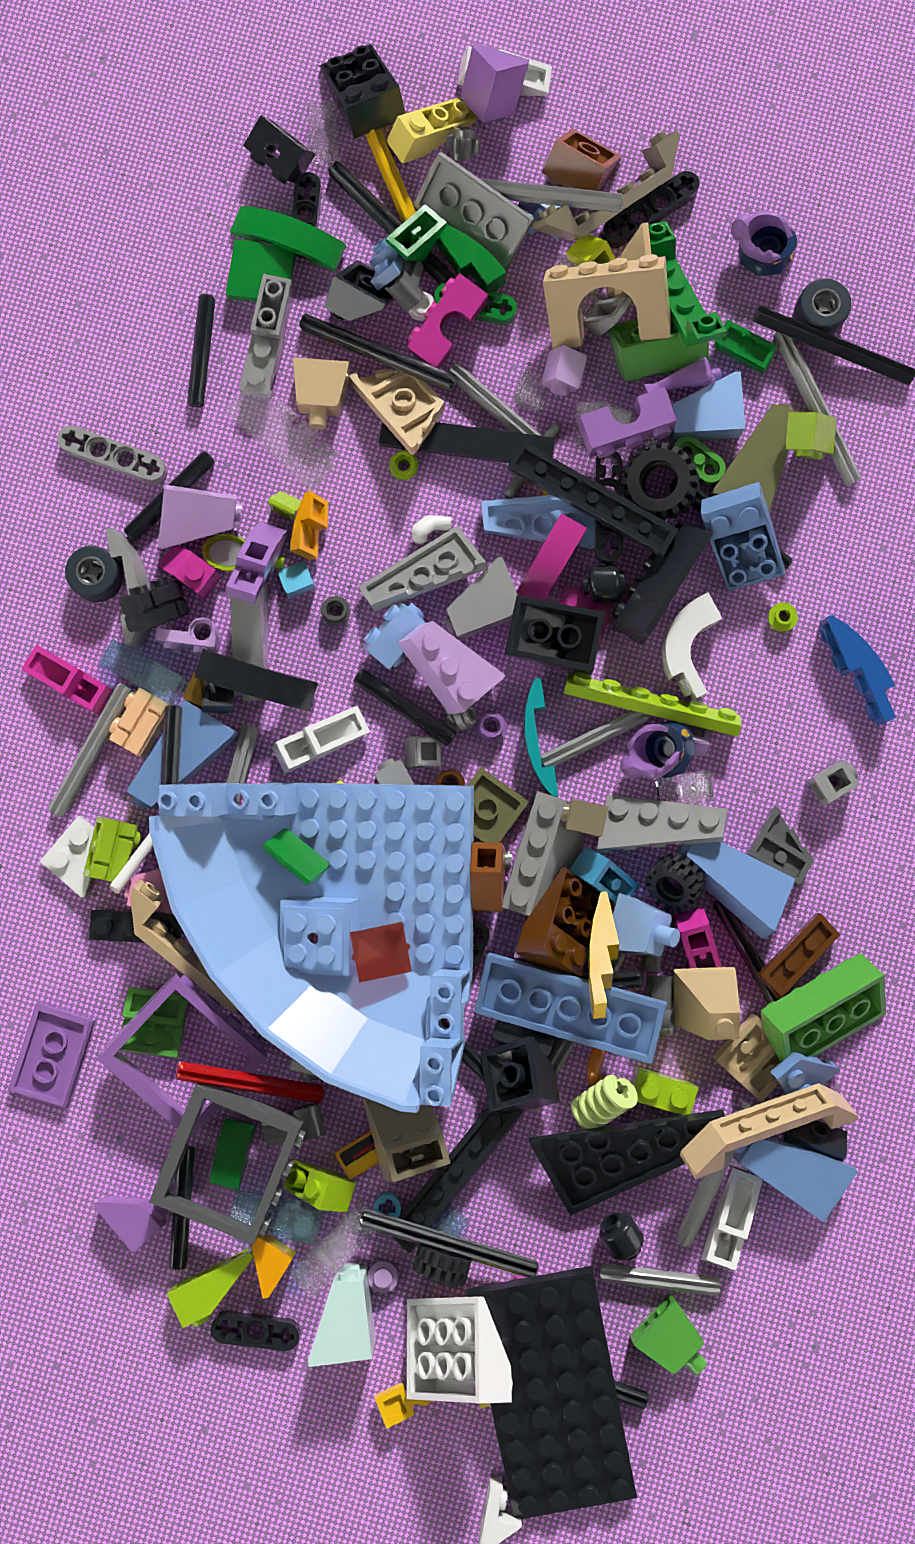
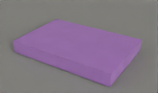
[7,1003,95,1109]

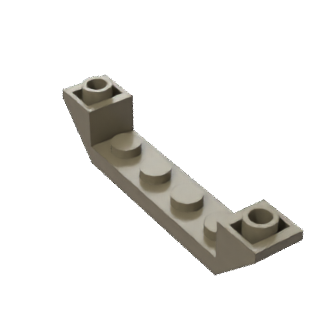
[532,130,680,241]

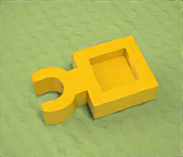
[374,1382,431,1429]

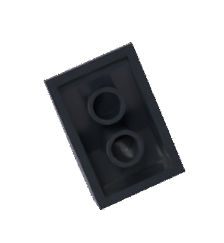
[504,595,605,675]

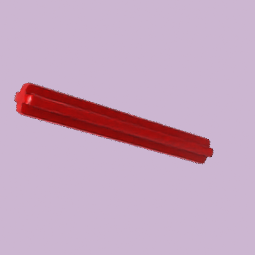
[175,1061,324,1103]

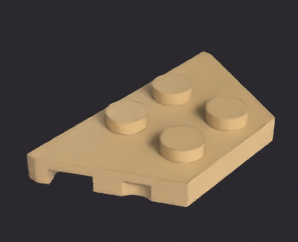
[348,369,445,455]

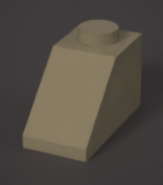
[560,798,609,837]

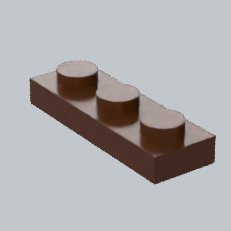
[757,913,840,998]

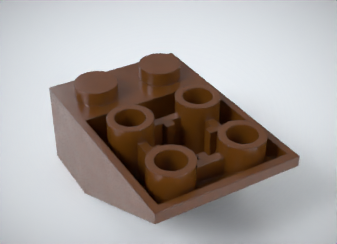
[516,867,600,977]

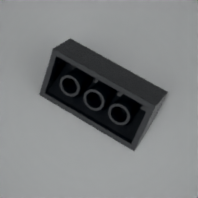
[612,523,713,646]

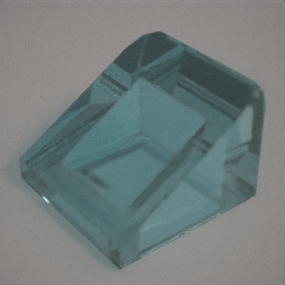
[432,1204,468,1236]

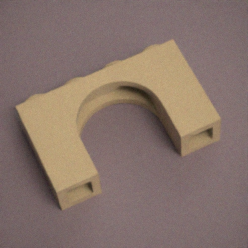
[543,254,672,350]

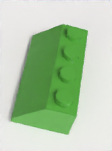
[761,953,886,1062]

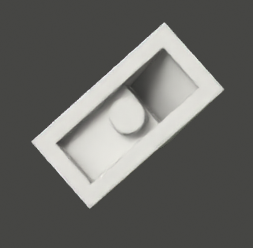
[479,1475,522,1544]

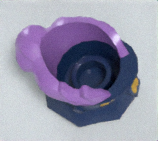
[731,210,797,276]
[620,720,696,780]

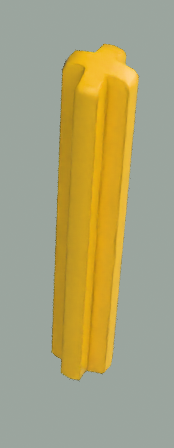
[366,128,416,223]

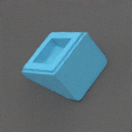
[278,561,316,599]

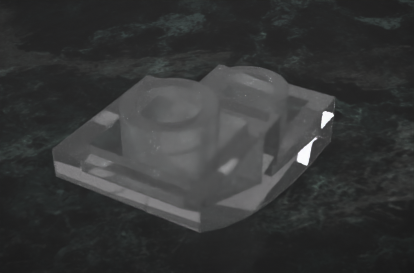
[307,101,339,163]

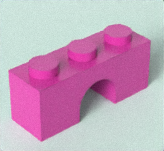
[407,273,489,369]

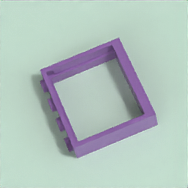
[97,971,266,1138]

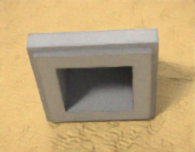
[404,736,442,768]

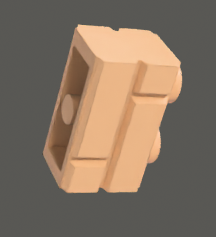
[109,688,170,759]

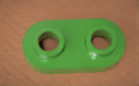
[673,436,726,485]

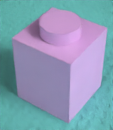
[541,345,588,396]

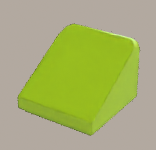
[267,492,301,522]

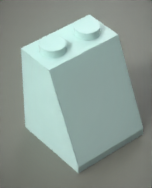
[308,1262,376,1367]

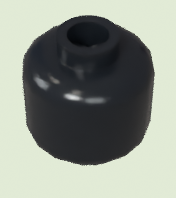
[583,564,626,604]
[598,1212,644,1260]

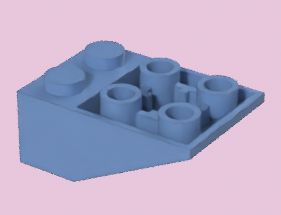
[701,482,786,591]

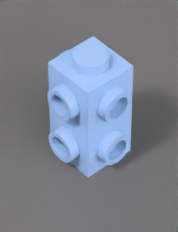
[363,602,426,669]

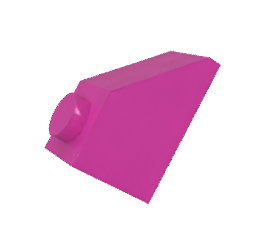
[157,545,222,601]

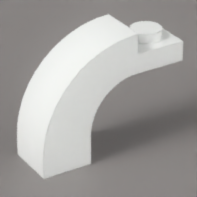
[662,592,722,701]

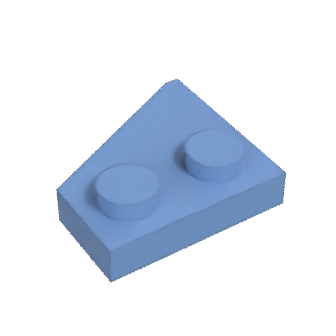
[770,1052,840,1095]

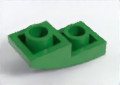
[209,1118,256,1191]

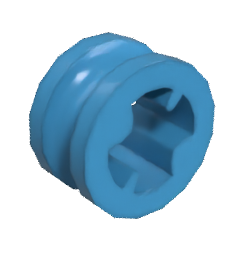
[374,1191,401,1218]

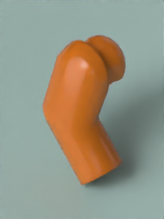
[586,1047,607,1087]

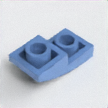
[369,238,403,291]

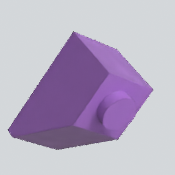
[93,1196,168,1253]

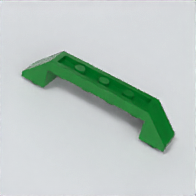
[649,221,727,348]

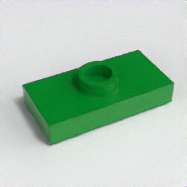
[712,319,779,375]

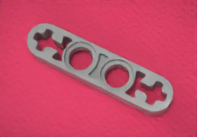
[57,426,168,484]

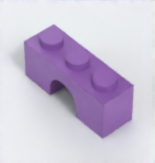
[578,387,677,458]

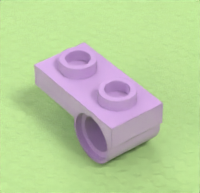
[155,618,221,655]

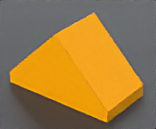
[251,1233,296,1299]

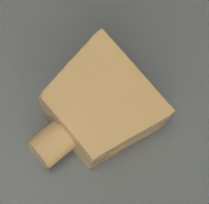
[293,358,351,430]

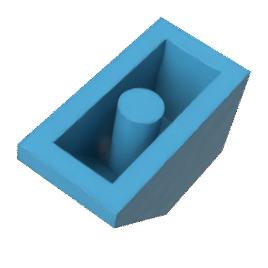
[569,846,640,905]

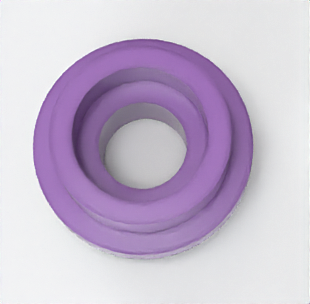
[477,712,506,742]

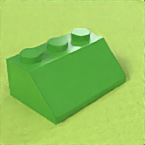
[608,319,710,382]

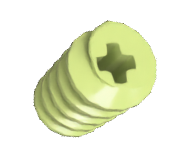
[571,1075,638,1130]

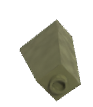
[709,404,798,511]

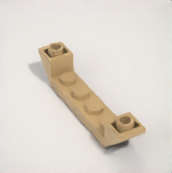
[130,879,239,1011]
[680,1083,859,1179]

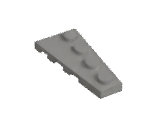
[358,526,488,612]
[597,794,728,853]

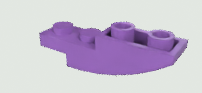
[225,521,290,604]

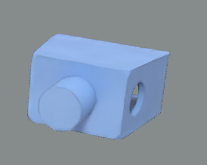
[613,893,680,957]

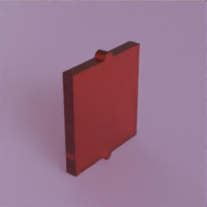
[349,922,412,983]

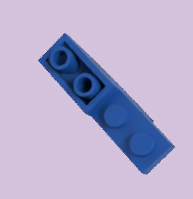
[819,615,896,726]

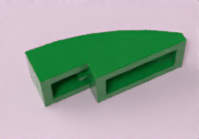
[435,224,507,292]

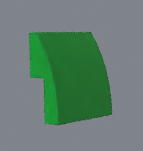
[225,240,296,302]

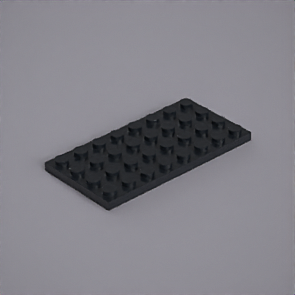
[467,1265,637,1519]

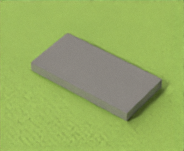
[413,152,535,270]

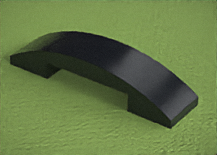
[194,648,318,711]

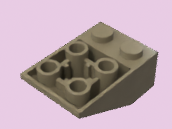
[362,1097,451,1182]

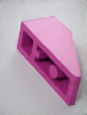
[674,907,722,968]

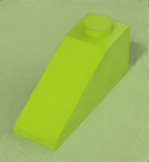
[167,1247,254,1328]

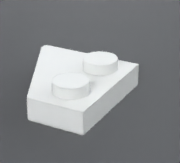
[40,816,94,898]

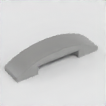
[106,528,150,648]

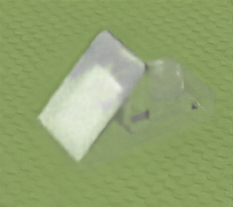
[655,771,714,805]

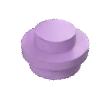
[368,1260,398,1293]

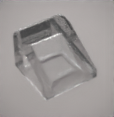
[514,370,550,413]

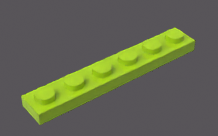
[564,672,742,737]

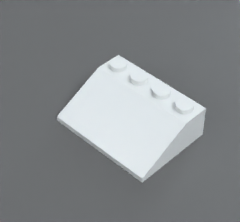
[407,1297,513,1404]

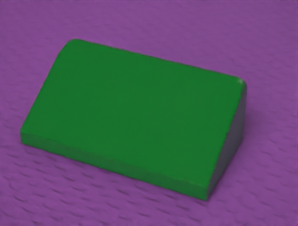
[262,828,330,885]

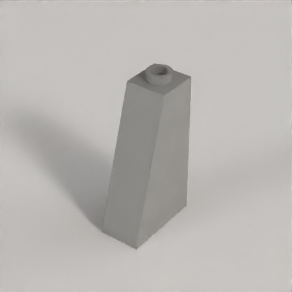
[230,584,268,701]

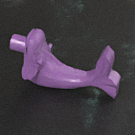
[643,357,722,394]

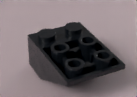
[319,44,406,139]

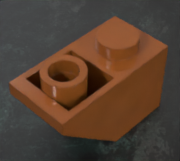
[470,842,506,912]

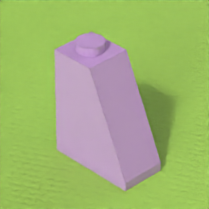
[158,485,242,548]

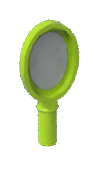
[202,534,286,572]

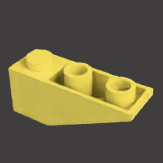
[386,97,478,164]

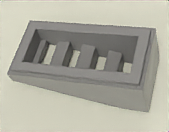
[583,296,633,337]

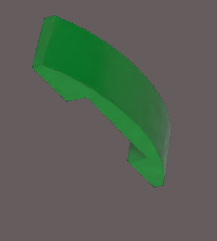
[230,206,347,272]

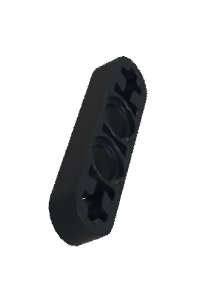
[602,171,699,248]
[594,451,623,565]

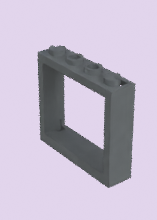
[149,1083,306,1245]

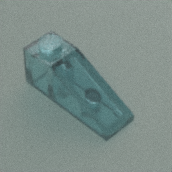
[230,1190,324,1245]

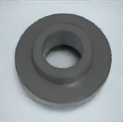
[321,596,351,626]

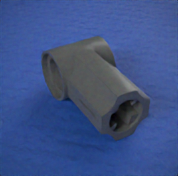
[385,259,424,311]
[645,975,675,1037]
[261,1103,326,1146]

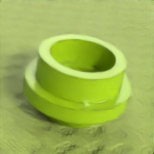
[389,451,418,480]
[768,602,798,632]

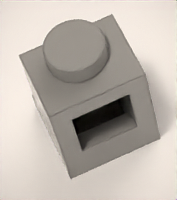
[806,760,860,805]

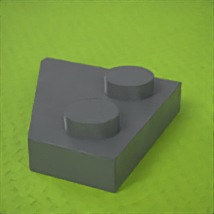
[746,806,814,887]

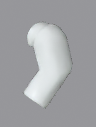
[411,515,452,544]

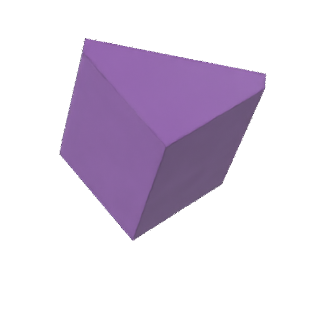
[460,43,530,123]

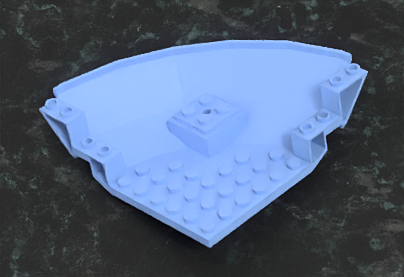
[149,782,474,1113]

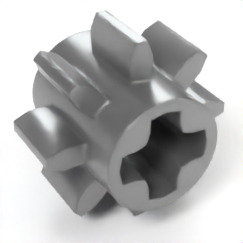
[445,126,481,161]

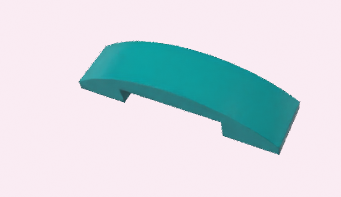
[524,678,559,798]

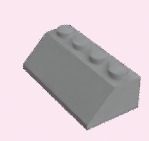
[503,791,585,916]

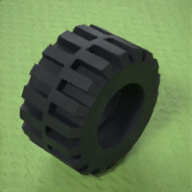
[622,442,700,521]

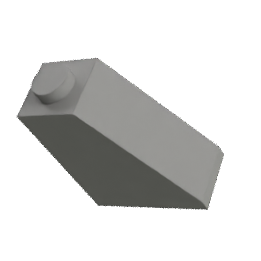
[443,557,517,641]

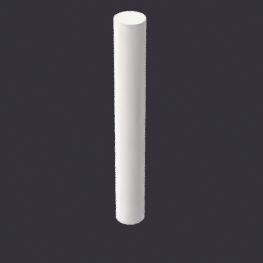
[109,833,154,894]

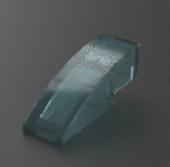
[98,639,187,705]

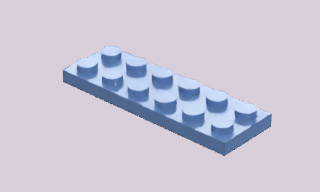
[474,953,668,1064]

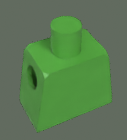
[630,1293,707,1375]

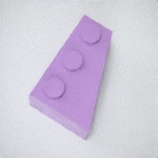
[397,621,506,715]

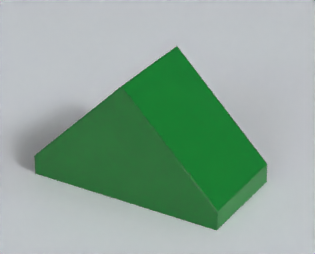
[385,204,447,262]

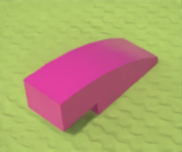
[516,513,587,601]
[21,644,114,716]

